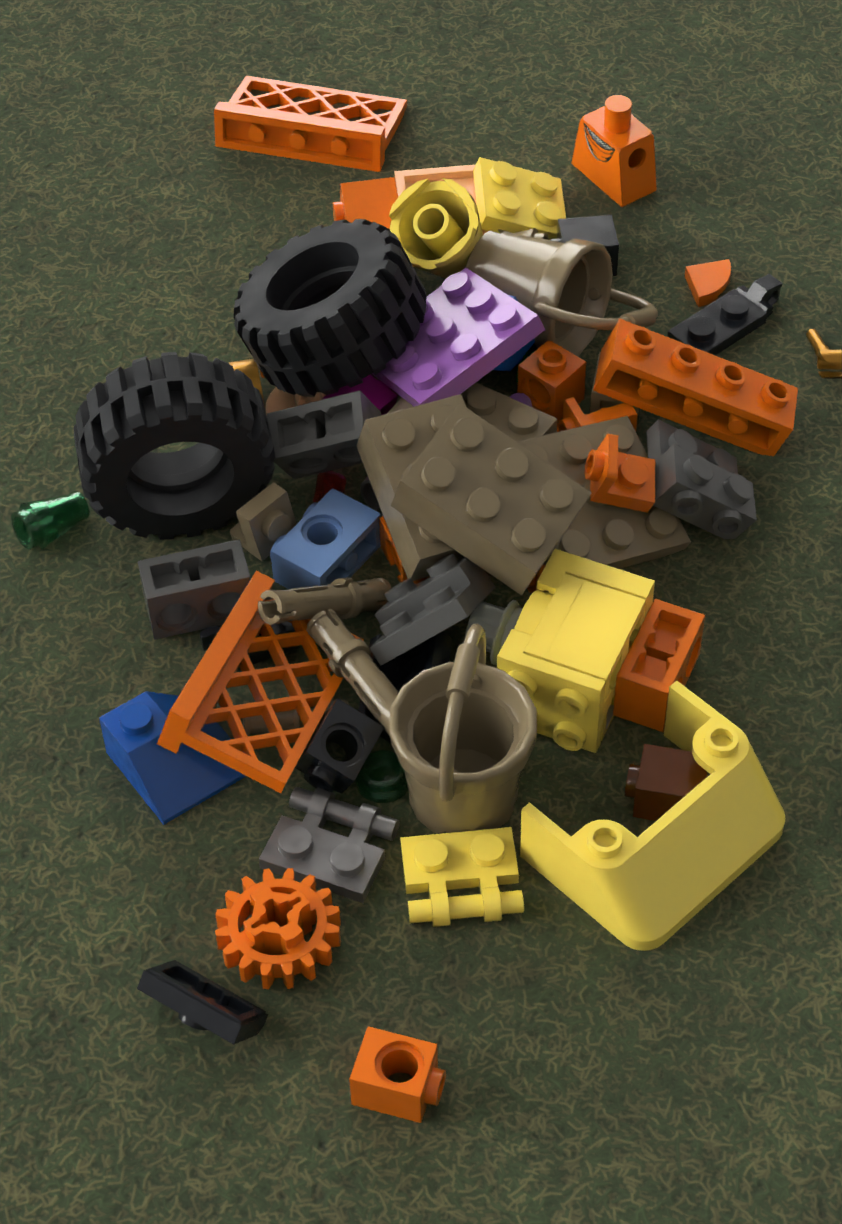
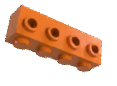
[593,319,798,456]

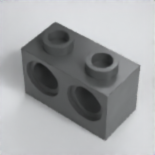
[267,390,381,479]
[138,539,251,640]

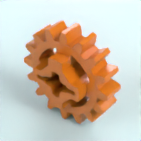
[215,868,341,990]

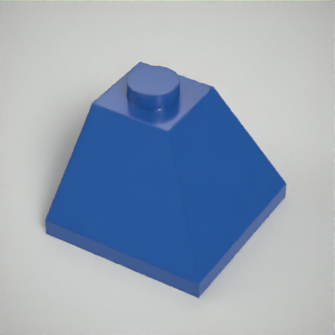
[99,691,246,825]

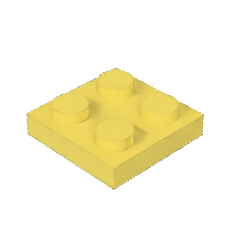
[473,157,566,240]

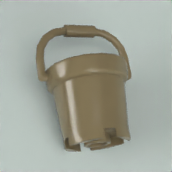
[466,229,658,356]
[389,624,537,834]

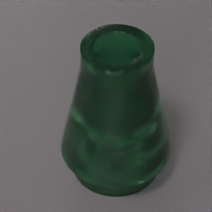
[11,491,90,549]

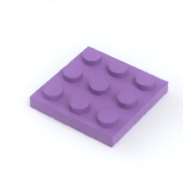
[372,267,545,406]

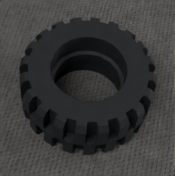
[233,219,427,397]
[74,352,275,539]

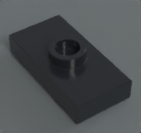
[137,960,268,1045]

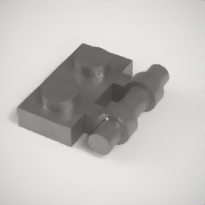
[259,787,400,903]

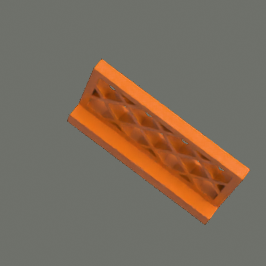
[214,76,407,172]
[157,570,364,793]

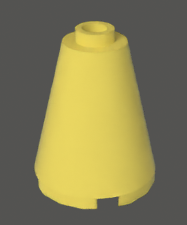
[389,178,483,279]

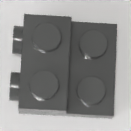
[646,419,757,539]
[370,553,495,666]

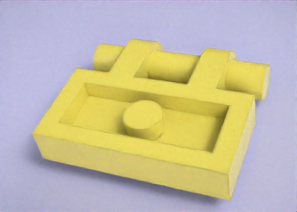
[400,827,524,927]

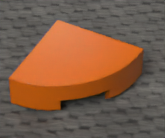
[685,259,731,307]

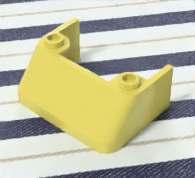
[520,681,785,951]

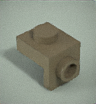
[230,482,297,561]

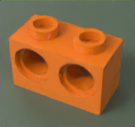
[613,599,705,732]

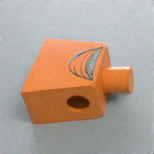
[571,95,657,207]

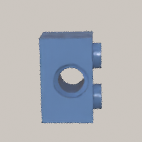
[270,488,381,589]

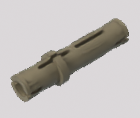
[258,577,392,625]
[306,609,399,736]

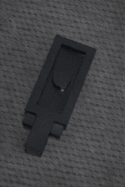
[667,274,783,356]

